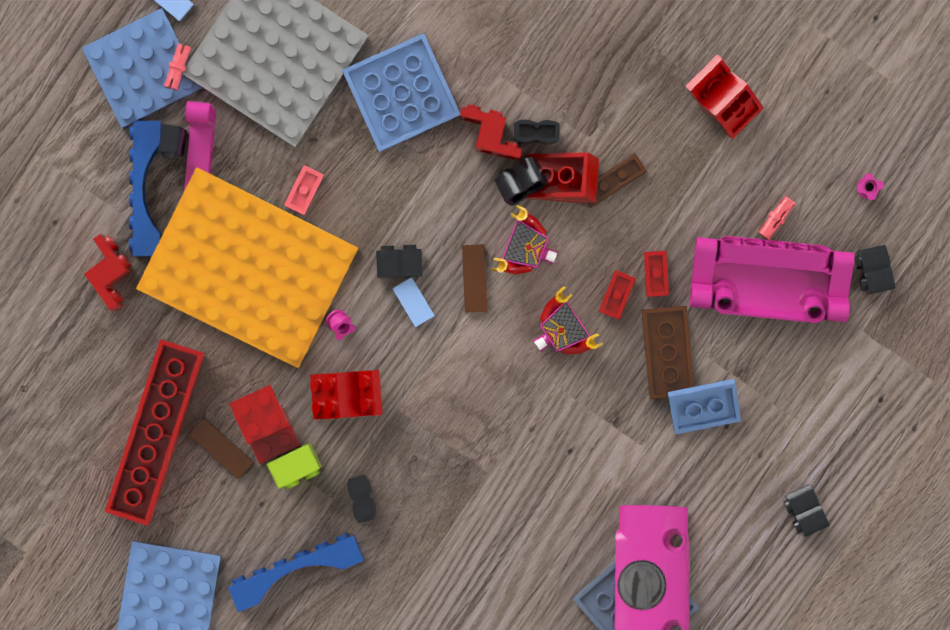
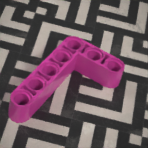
[184,101,216,191]

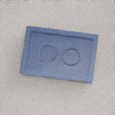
[668,379,741,435]

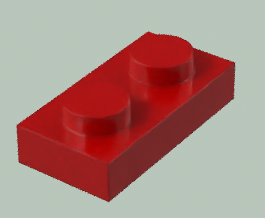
[643,251,669,297]
[598,270,636,320]

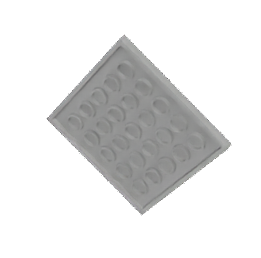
[182,0,369,148]

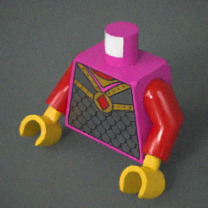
[492,205,558,275]
[533,287,603,355]

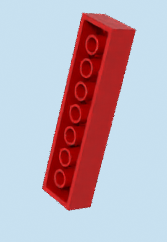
[104,339,206,526]

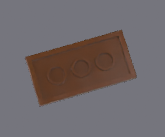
[641,306,694,399]

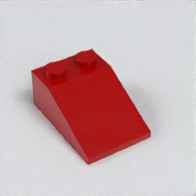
[526,152,599,203]

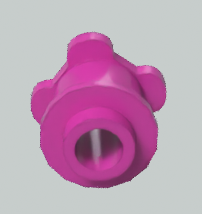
[857,173,884,200]
[326,310,355,340]

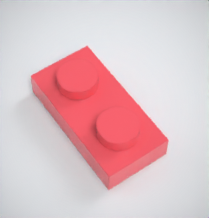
[284,165,325,215]

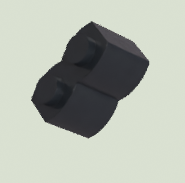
[514,120,560,145]
[158,124,187,161]
[495,157,548,206]
[376,245,422,278]
[854,245,896,295]
[347,474,377,523]
[783,484,830,537]

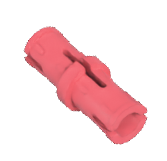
[164,44,191,91]
[758,196,796,240]

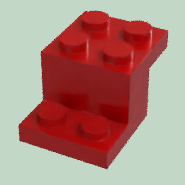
[685,55,764,139]
[460,104,522,161]
[84,234,133,311]
[310,370,383,419]
[229,384,300,464]

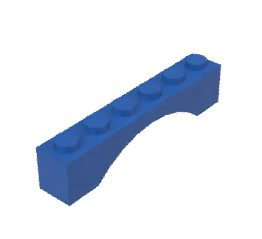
[129,121,163,257]
[228,533,365,612]

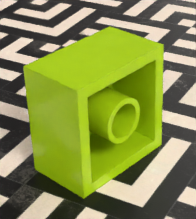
[267,443,323,490]

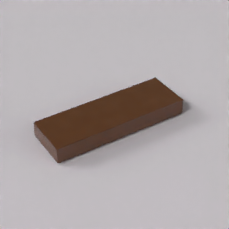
[587,153,647,208]
[462,244,487,313]
[189,418,254,479]

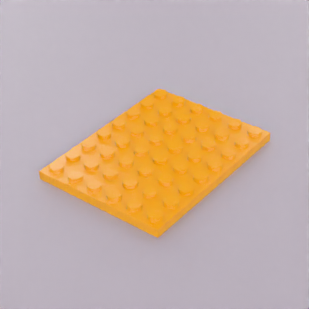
[136,167,358,368]

